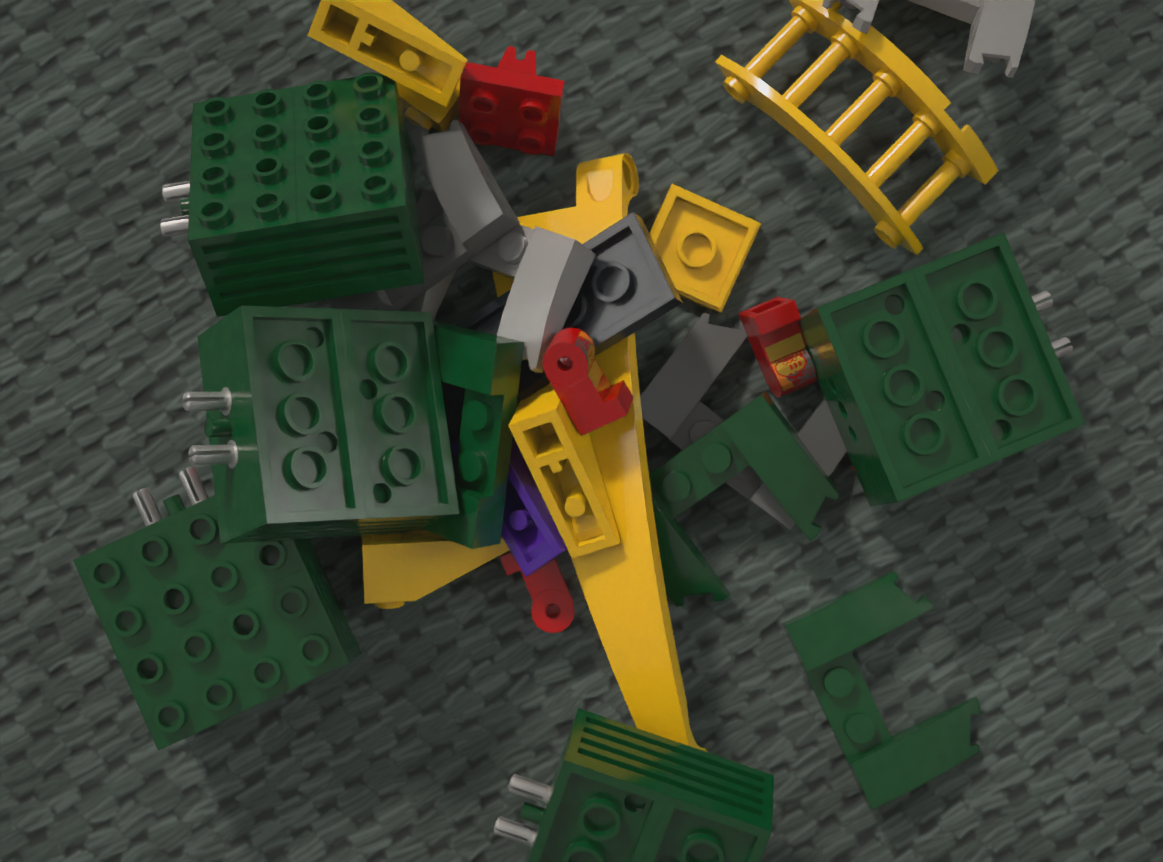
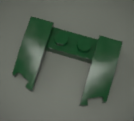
[423,320,524,549]
[649,391,840,607]
[782,571,980,810]

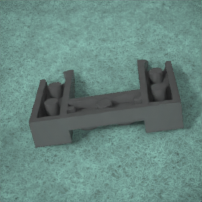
[328,120,520,311]
[640,313,847,530]

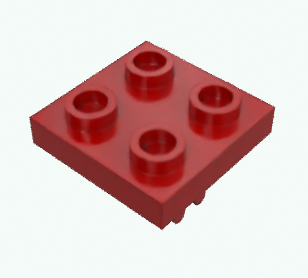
[459,46,565,157]

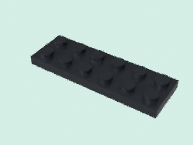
[441,212,683,444]

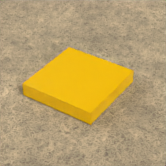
[649,184,761,314]

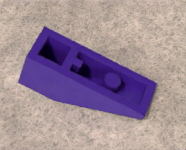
[450,436,567,577]

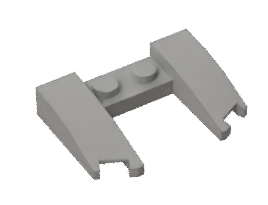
[822,0,1035,78]
[400,188,596,373]

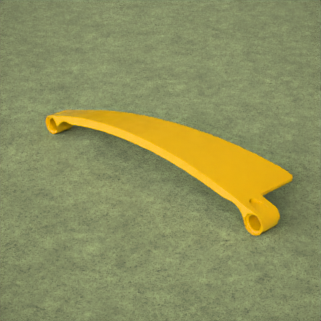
[492,153,707,752]

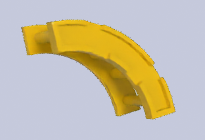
[715,0,999,255]

